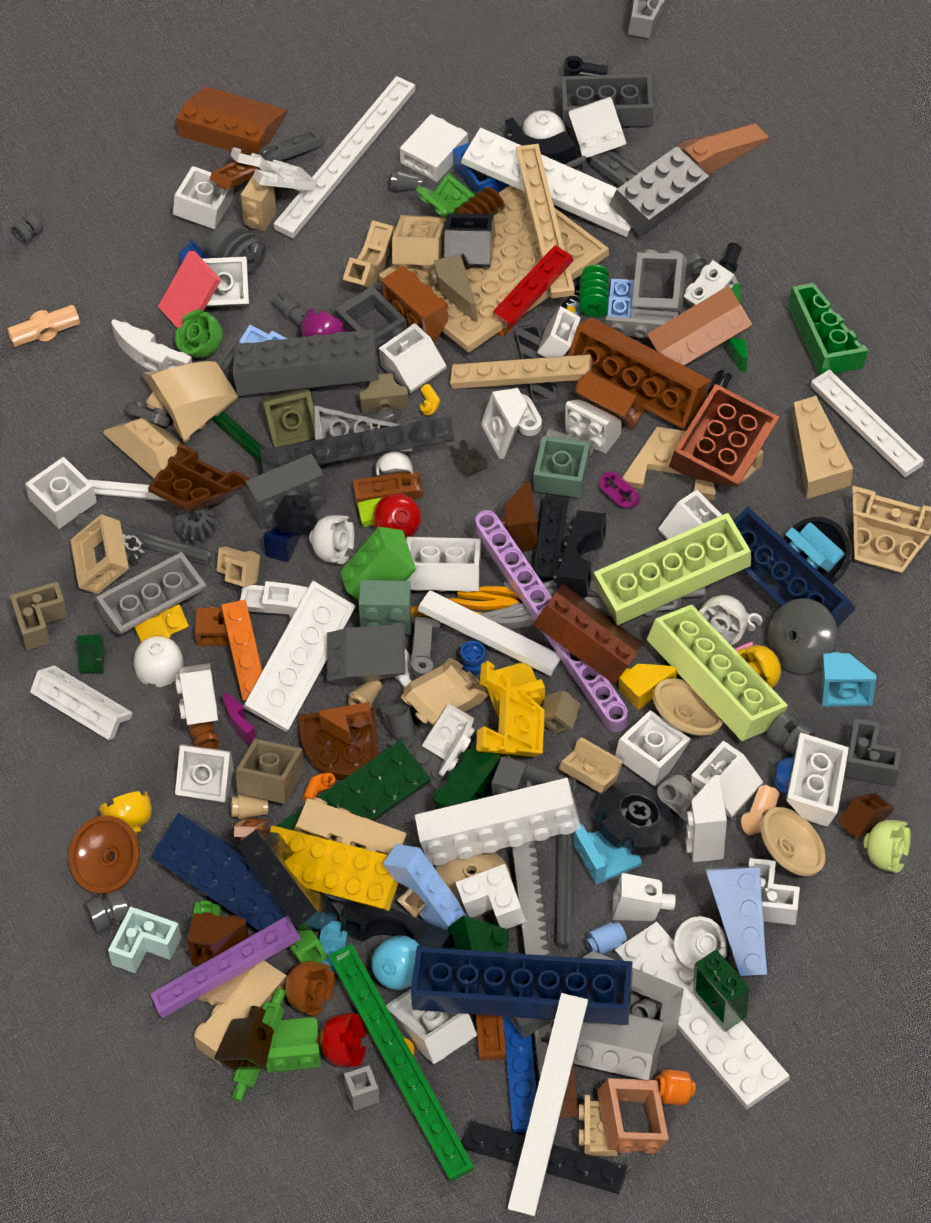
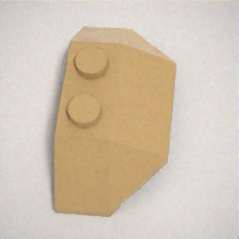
[103,418,180,478]

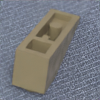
[431,254,478,320]

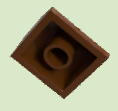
[500,482,537,552]

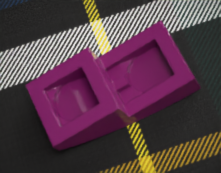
[223,692,256,747]

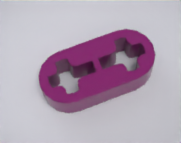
[599,471,641,509]

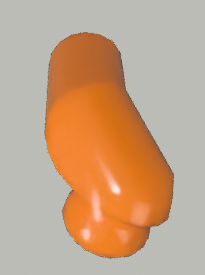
[302,772,336,802]

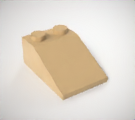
[392,215,447,268]

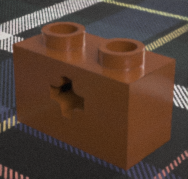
[195,606,230,646]

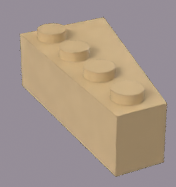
[792,396,853,499]
[294,797,407,855]

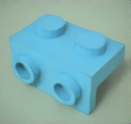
[785,523,844,572]

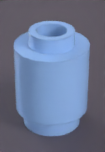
[585,922,627,955]

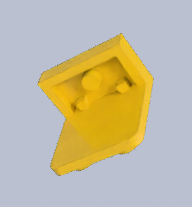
[486,662,545,717]

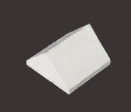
[175,744,234,802]

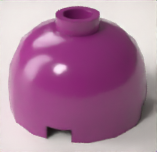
[301,308,349,337]

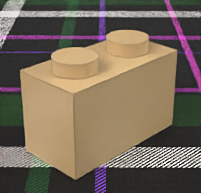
[241,176,277,232]

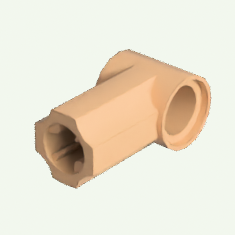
[741,785,780,835]

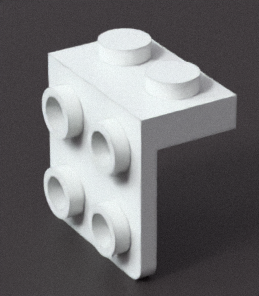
[422,703,475,776]

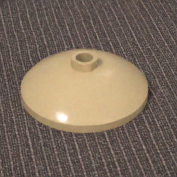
[653,678,723,736]
[761,807,826,876]
[435,852,511,917]

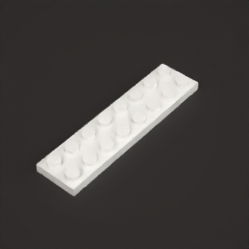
[461,127,632,237]
[615,922,790,1110]

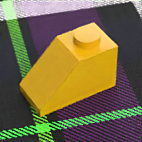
[618,664,677,710]

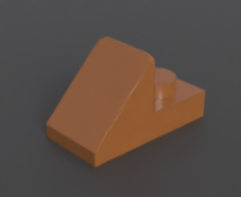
[319,702,372,744]

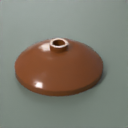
[69,816,140,894]

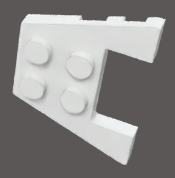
[230,147,317,192]

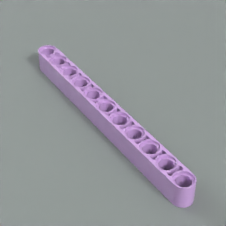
[475,510,628,732]

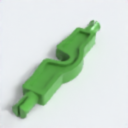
[231,988,286,1103]

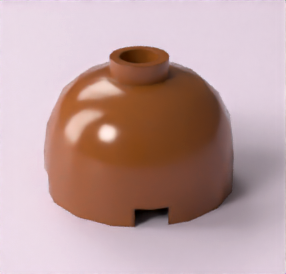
[285,961,335,1015]

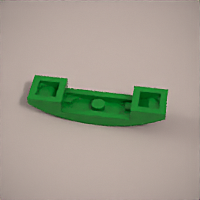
[725,283,748,372]

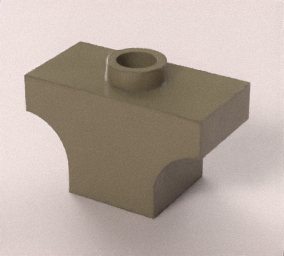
[360,373,409,414]

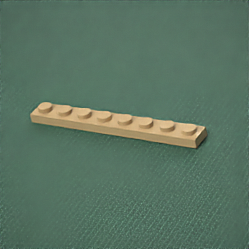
[515,144,575,298]

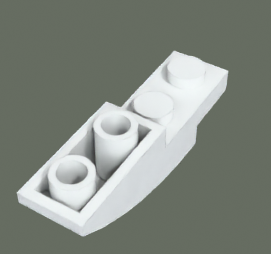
[111,319,192,371]
[240,581,308,619]

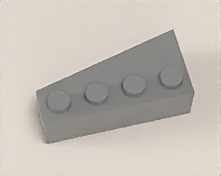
[628,0,669,38]
[314,405,413,455]
[582,951,684,1047]

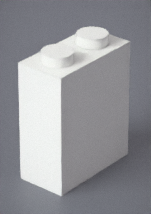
[400,114,468,182]

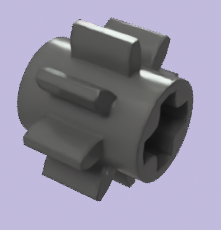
[122,534,145,565]

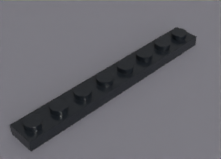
[260,416,455,473]

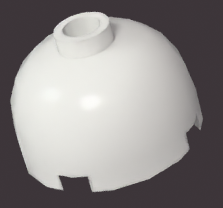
[522,110,566,139]
[310,515,355,564]
[699,595,748,645]
[133,636,184,687]

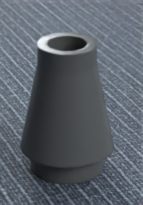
[389,169,423,192]

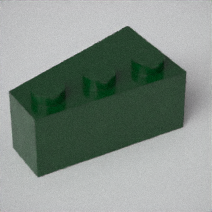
[448,915,509,953]

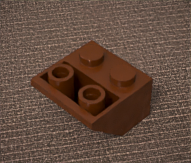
[188,912,249,966]

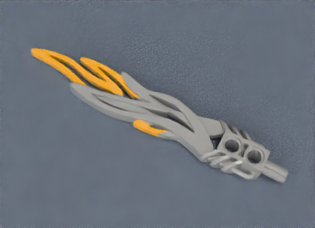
[412,580,705,629]

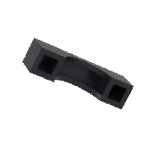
[553,510,607,597]
[340,901,451,949]

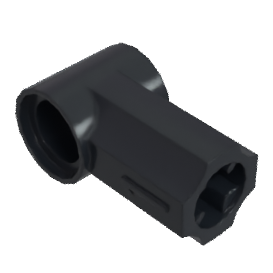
[563,56,608,76]

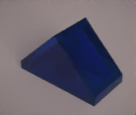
[263,526,301,563]

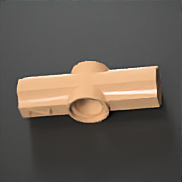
[7,305,80,347]

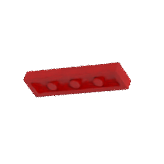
[493,245,574,328]

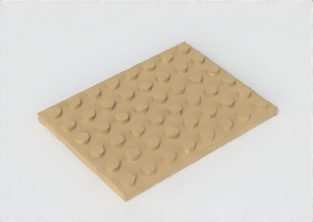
[378,185,609,352]

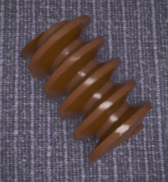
[453,187,505,215]

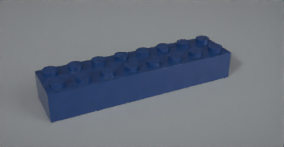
[411,947,633,1025]

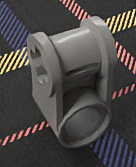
[658,775,701,821]

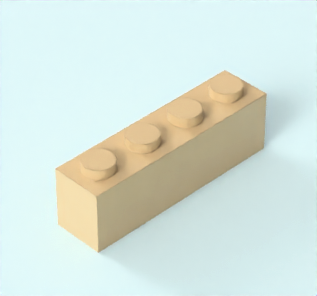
[194,961,286,1065]

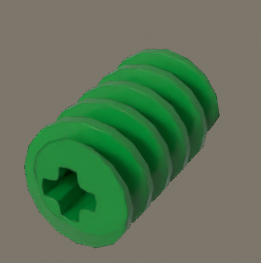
[579,265,609,318]

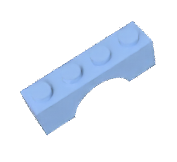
[383,844,468,931]

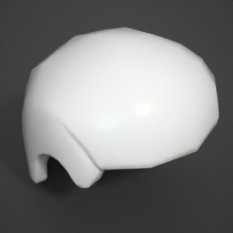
[375,451,413,476]

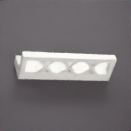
[30,665,133,740]

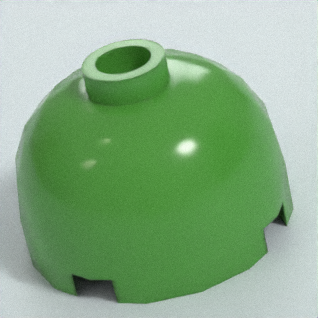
[175,309,223,358]

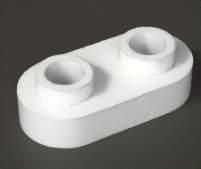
[518,394,542,436]

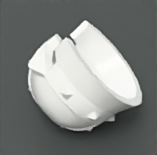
[674,916,729,969]

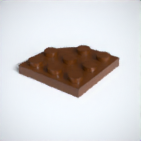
[299,707,379,780]

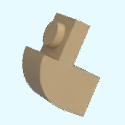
[216,546,260,587]

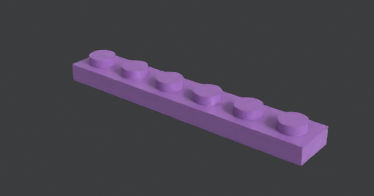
[150,915,301,1018]

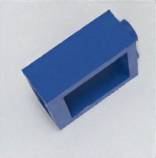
[453,141,510,194]

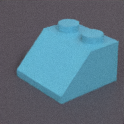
[820,652,876,706]

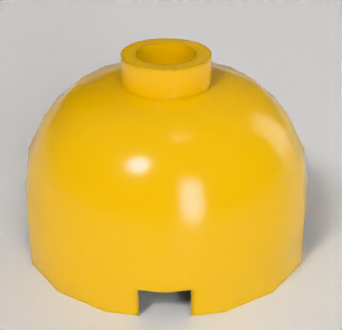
[737,645,781,689]
[99,791,152,835]

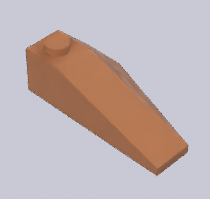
[670,123,769,175]

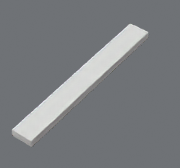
[508,993,588,1216]

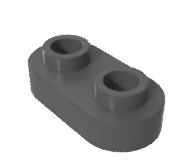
[663,252,707,285]
[125,399,171,427]

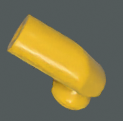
[420,384,440,416]

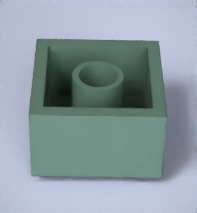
[534,436,590,498]
[359,580,412,634]

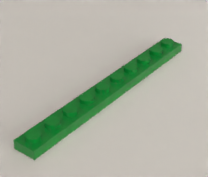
[328,944,474,1183]

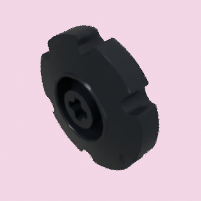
[595,782,678,855]

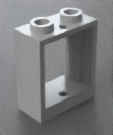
[632,250,687,315]

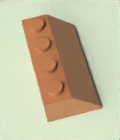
[647,285,753,366]

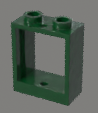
[692,949,750,1032]

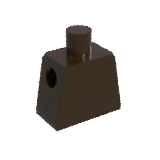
[214,1006,274,1070]

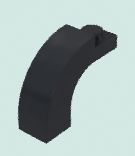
[504,117,577,165]

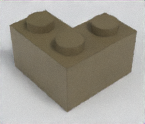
[10,582,68,651]

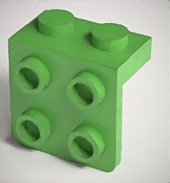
[416,173,475,218]
[266,1017,321,1073]

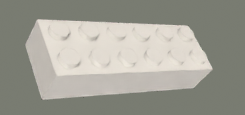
[415,778,581,866]

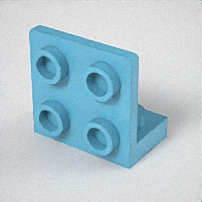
[573,824,642,885]

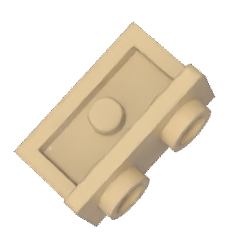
[559,737,623,793]
[579,1095,618,1156]

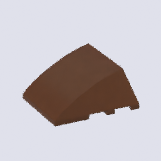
[148,443,251,511]

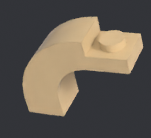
[343,220,395,288]

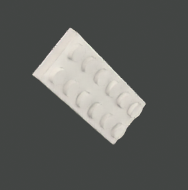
[243,581,355,732]

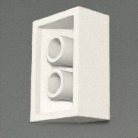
[787,733,849,827]
[685,775,727,862]

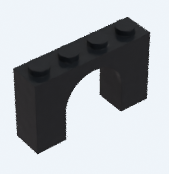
[237,829,339,931]

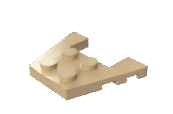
[623,427,716,500]

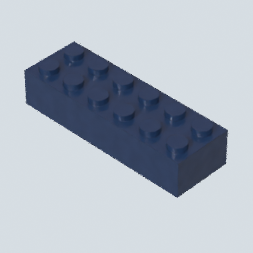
[733,506,856,628]
[151,813,287,931]

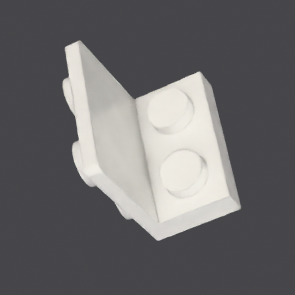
[569,97,626,158]

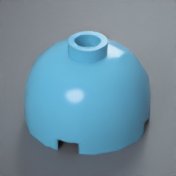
[372,935,419,990]

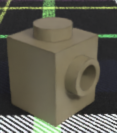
[542,690,580,734]

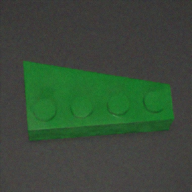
[787,283,869,376]

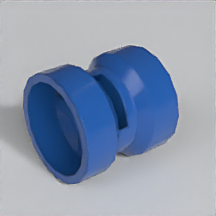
[460,641,486,675]

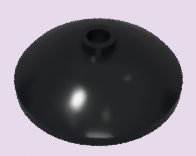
[784,517,852,584]

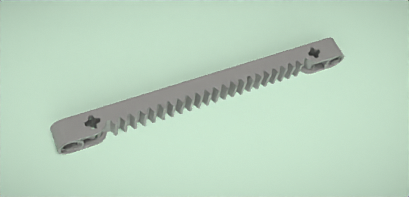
[512,780,555,1078]

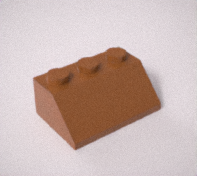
[381,266,448,344]

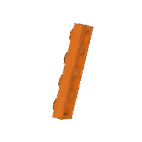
[221,599,262,702]

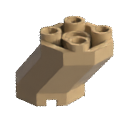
[401,658,488,726]

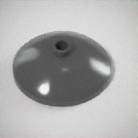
[768,598,838,674]

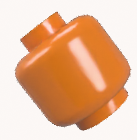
[654,1069,696,1106]

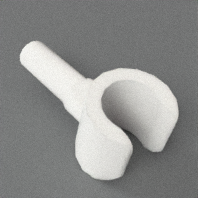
[747,613,762,631]

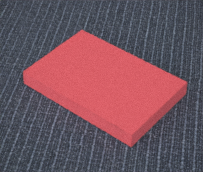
[158,251,221,328]

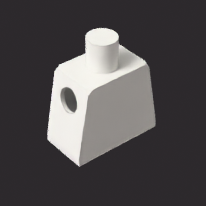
[612,873,675,921]

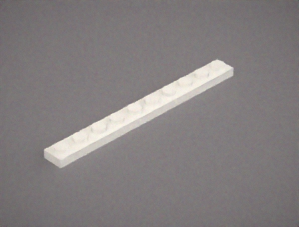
[274,76,416,238]

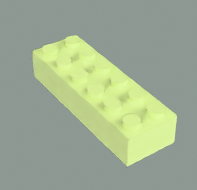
[594,513,751,626]
[647,604,788,741]

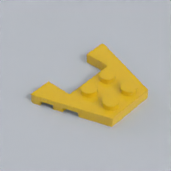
[476,661,545,757]

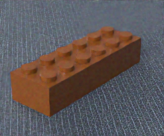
[568,317,711,429]

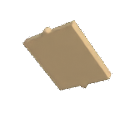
[198,968,253,1006]

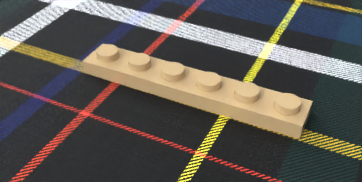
[450,355,592,389]

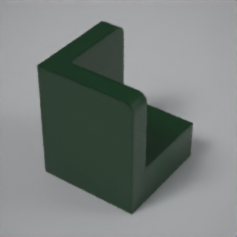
[77,635,105,674]

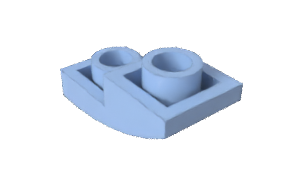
[608,279,634,318]

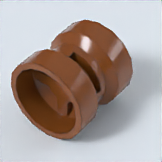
[188,721,220,749]

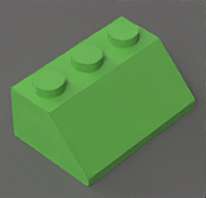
[340,527,416,601]

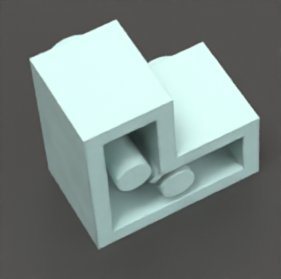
[108,906,181,973]

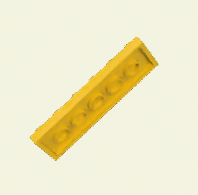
[270,825,398,911]

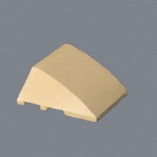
[142,361,238,443]
[852,486,931,574]

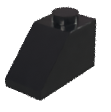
[273,495,319,535]

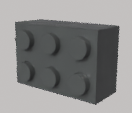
[245,454,327,530]

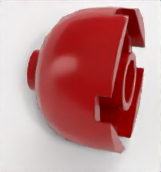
[372,494,422,540]
[318,1013,366,1067]

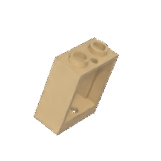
[70,514,129,594]

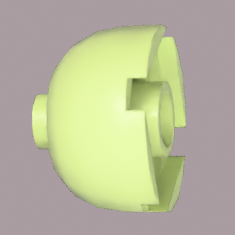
[864,820,911,873]

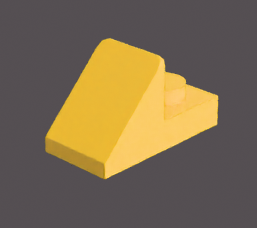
[134,604,189,642]

